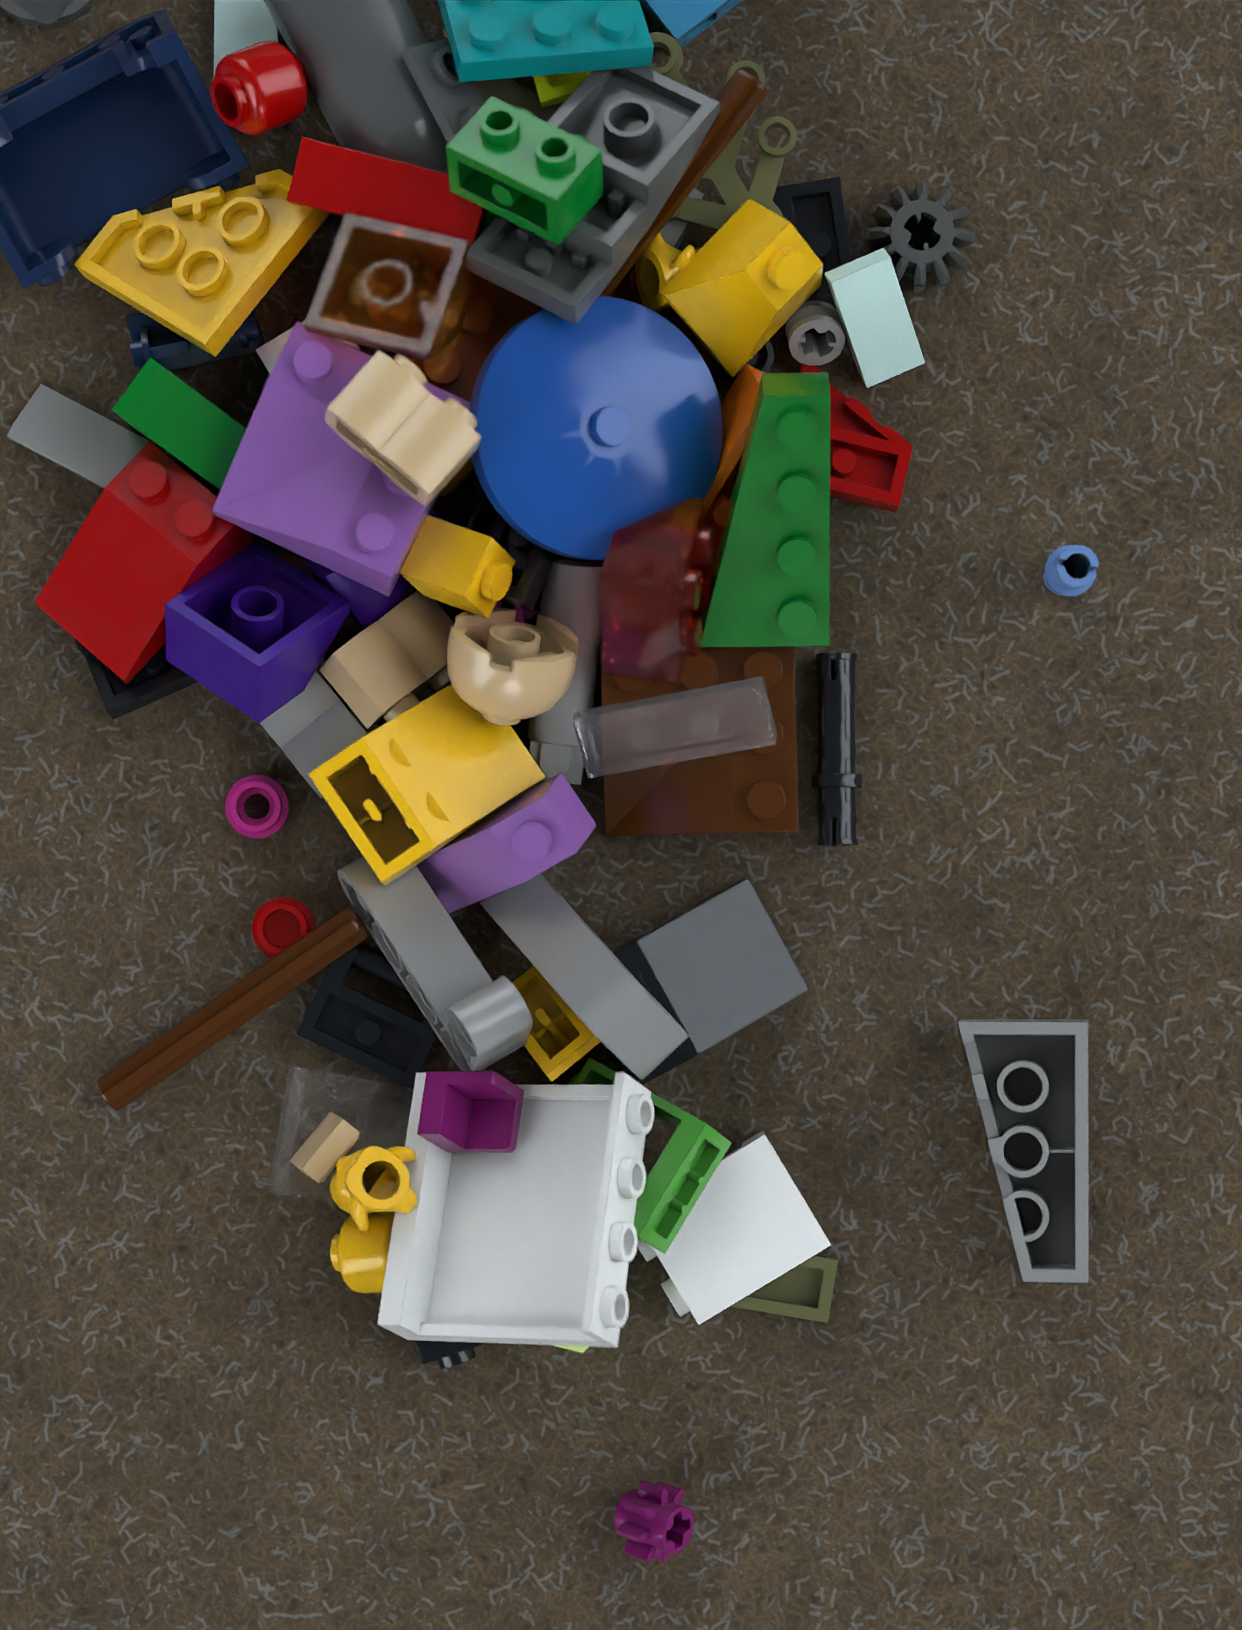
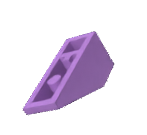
[416,772,597,914]

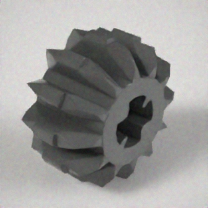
[865,181,975,292]

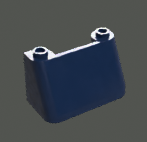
[0,10,249,288]

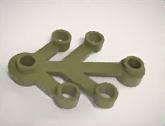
[647,32,797,231]

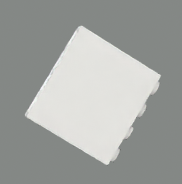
[377,1072,654,1347]

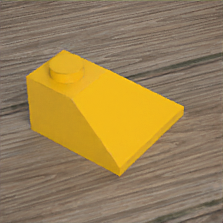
[659,198,823,377]

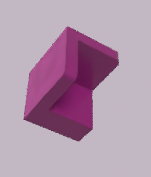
[417,1071,524,1153]

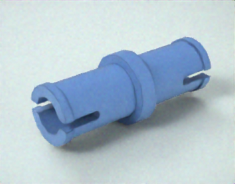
[1043,545,1099,597]

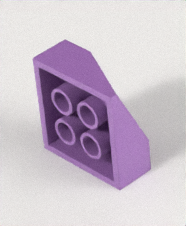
[212,322,470,597]

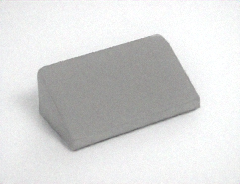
[7,384,154,489]

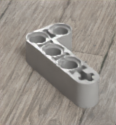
[337,856,532,1071]
[480,874,689,1080]

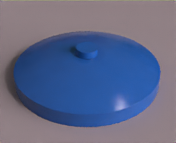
[469,297,723,560]

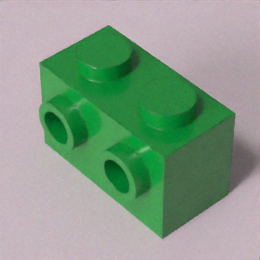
[446,96,604,245]

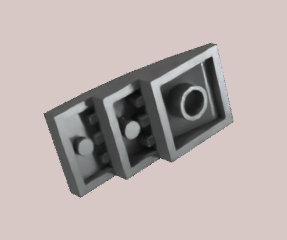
[466,67,720,324]

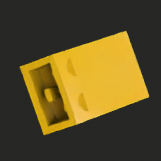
[308,684,546,886]

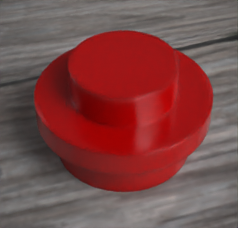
[251,897,316,958]

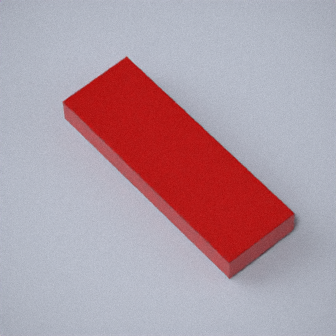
[286,137,487,249]

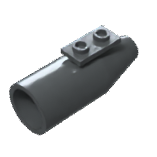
[264,0,485,269]

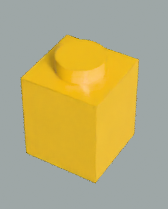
[399,515,516,619]

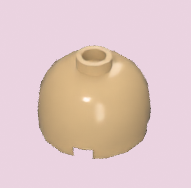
[447,608,579,725]

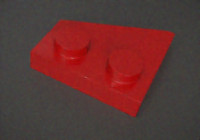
[800,363,914,513]

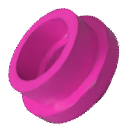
[225,775,289,839]

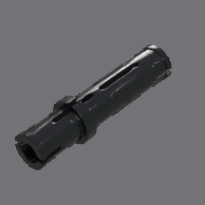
[812,652,862,846]

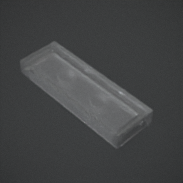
[572,676,778,778]

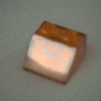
[304,212,479,361]

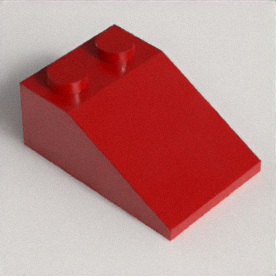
[34,441,255,684]

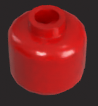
[210,40,309,135]

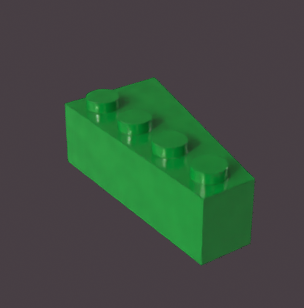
[699,373,830,647]

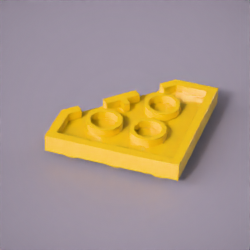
[74,169,330,357]

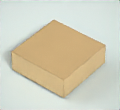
[290,1112,360,1183]

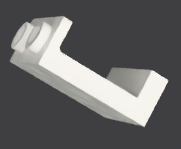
[637,1130,831,1325]

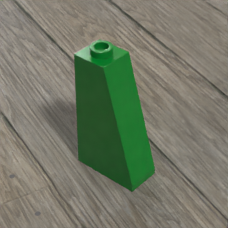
[112,357,246,491]

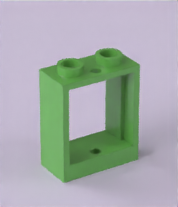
[568,1057,732,1254]

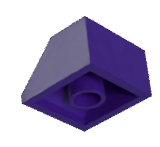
[165,541,350,723]

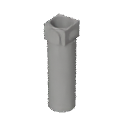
[526,558,609,785]

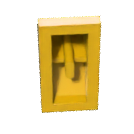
[512,965,601,1081]

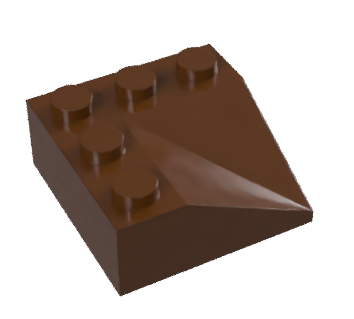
[600,640,799,837]

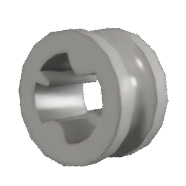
[784,300,845,366]

